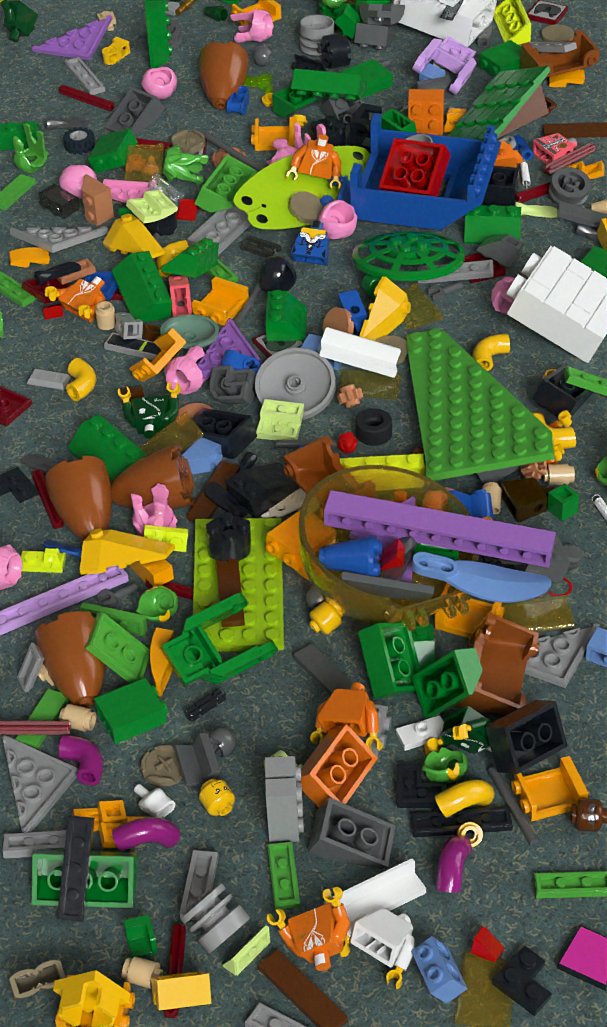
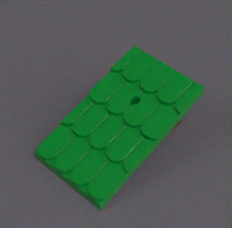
[447,65,550,140]

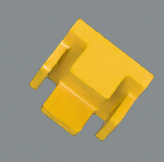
[53,970,130,1027]

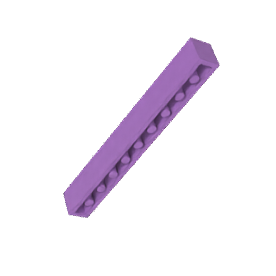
[324,490,556,568]

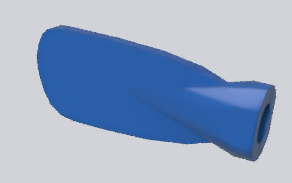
[513,135,533,161]
[43,540,82,561]

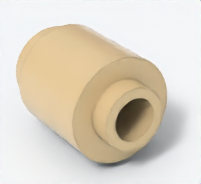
[95,301,116,330]
[543,464,575,486]
[59,704,97,732]
[122,956,163,989]

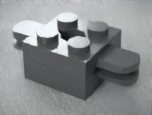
[498,533,583,582]

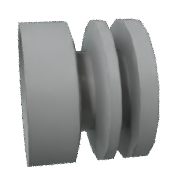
[300,15,334,56]
[180,884,250,954]

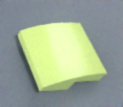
[126,190,178,223]
[256,399,304,440]

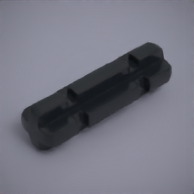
[185,688,226,722]

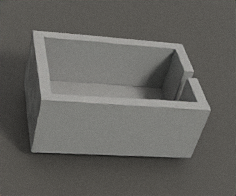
[265,756,304,843]

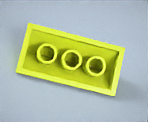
[494,0,531,45]

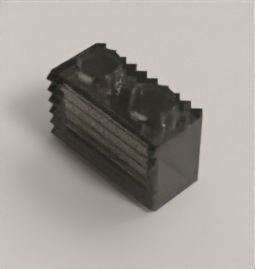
[39,183,80,219]

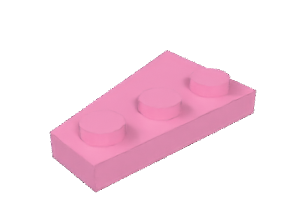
[103,179,157,203]

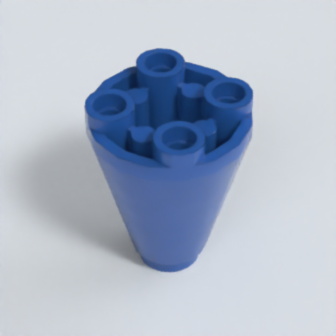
[319,535,382,577]

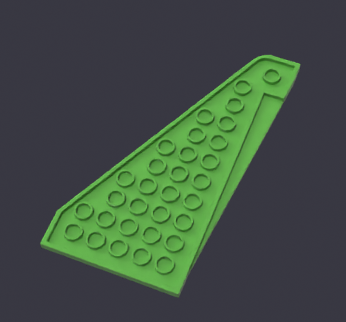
[407,328,555,482]

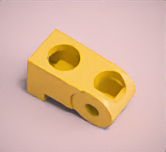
[102,37,130,65]

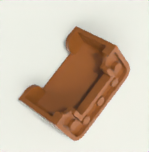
[520,30,600,77]
[283,435,376,515]
[455,612,540,715]

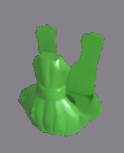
[12,123,49,173]
[162,144,208,185]

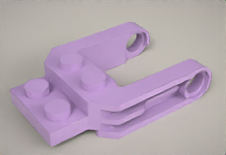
[412,36,477,95]

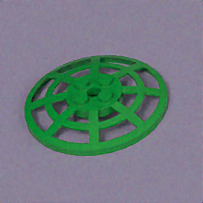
[352,231,465,281]

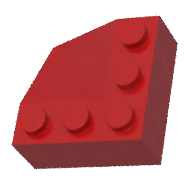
[379,138,451,197]

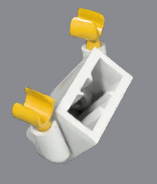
[340,909,415,989]

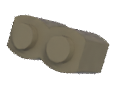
[7,960,66,1000]

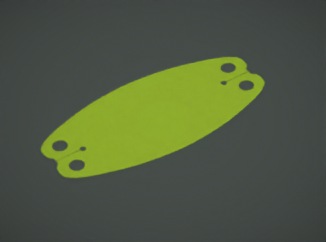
[233,146,370,229]

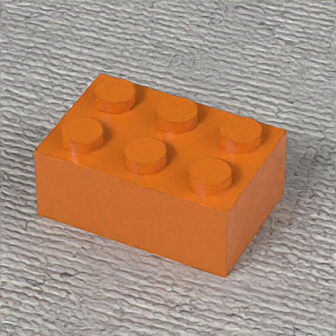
[408,89,444,136]
[297,723,378,808]

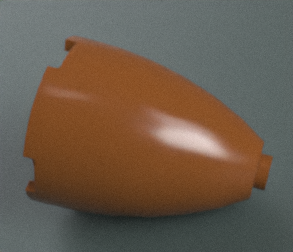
[199,41,249,109]
[111,444,196,510]
[45,456,112,541]
[34,611,106,708]

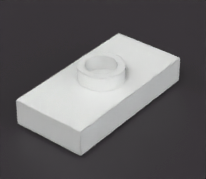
[396,715,444,751]

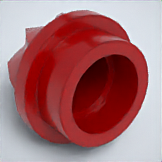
[337,432,358,454]

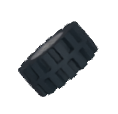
[63,127,95,155]

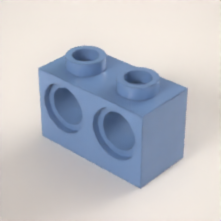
[411,936,468,1003]

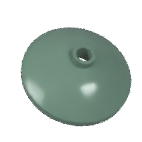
[160,314,219,350]

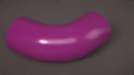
[59,735,104,786]
[112,817,180,852]
[436,835,472,893]

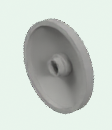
[255,348,336,420]

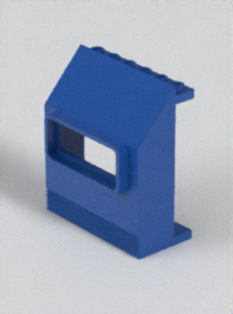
[350,113,501,230]

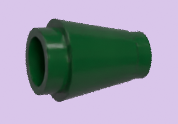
[204,6,228,22]

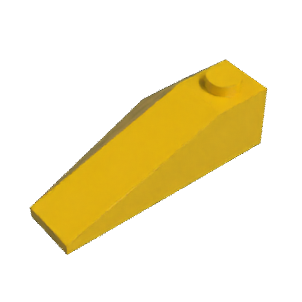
[103,214,165,258]
[359,277,411,341]
[80,528,175,575]

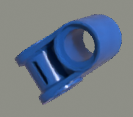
[226,86,249,115]
[221,350,260,376]

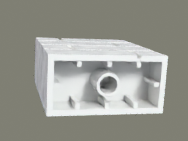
[394,0,497,47]
[506,246,607,363]

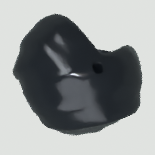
[258,255,297,293]

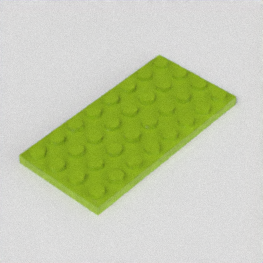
[193,518,284,652]

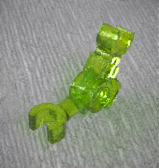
[244,73,273,94]

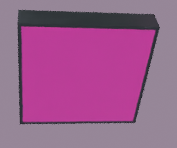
[557,925,607,991]

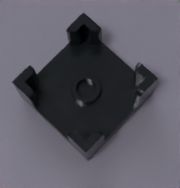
[350,103,382,153]

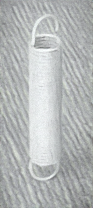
[520,160,530,189]
[591,494,607,522]

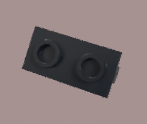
[291,54,326,72]

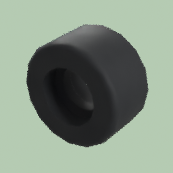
[355,408,392,446]

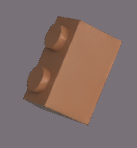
[82,174,114,226]

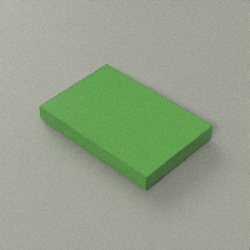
[85,612,150,684]

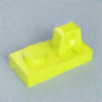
[143,525,188,552]
[21,548,66,573]

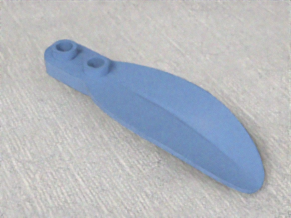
[411,552,552,603]

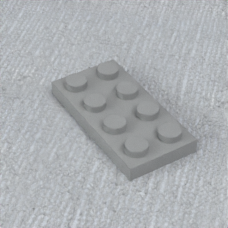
[187,205,258,255]

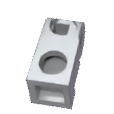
[114,312,143,339]

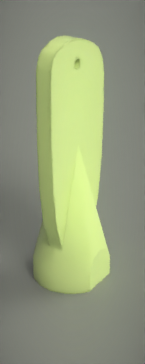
[515,202,557,218]

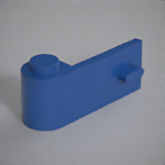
[447,489,494,520]

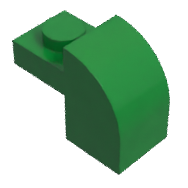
[334,4,361,39]

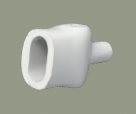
[134,784,176,818]

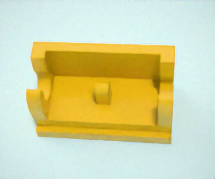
[151,971,211,1010]

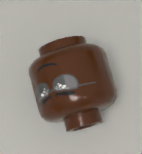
[571,798,607,832]

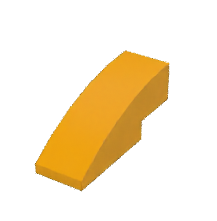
[129,559,174,587]
[150,627,174,697]

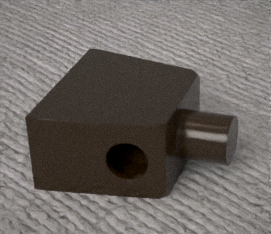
[501,478,554,523]

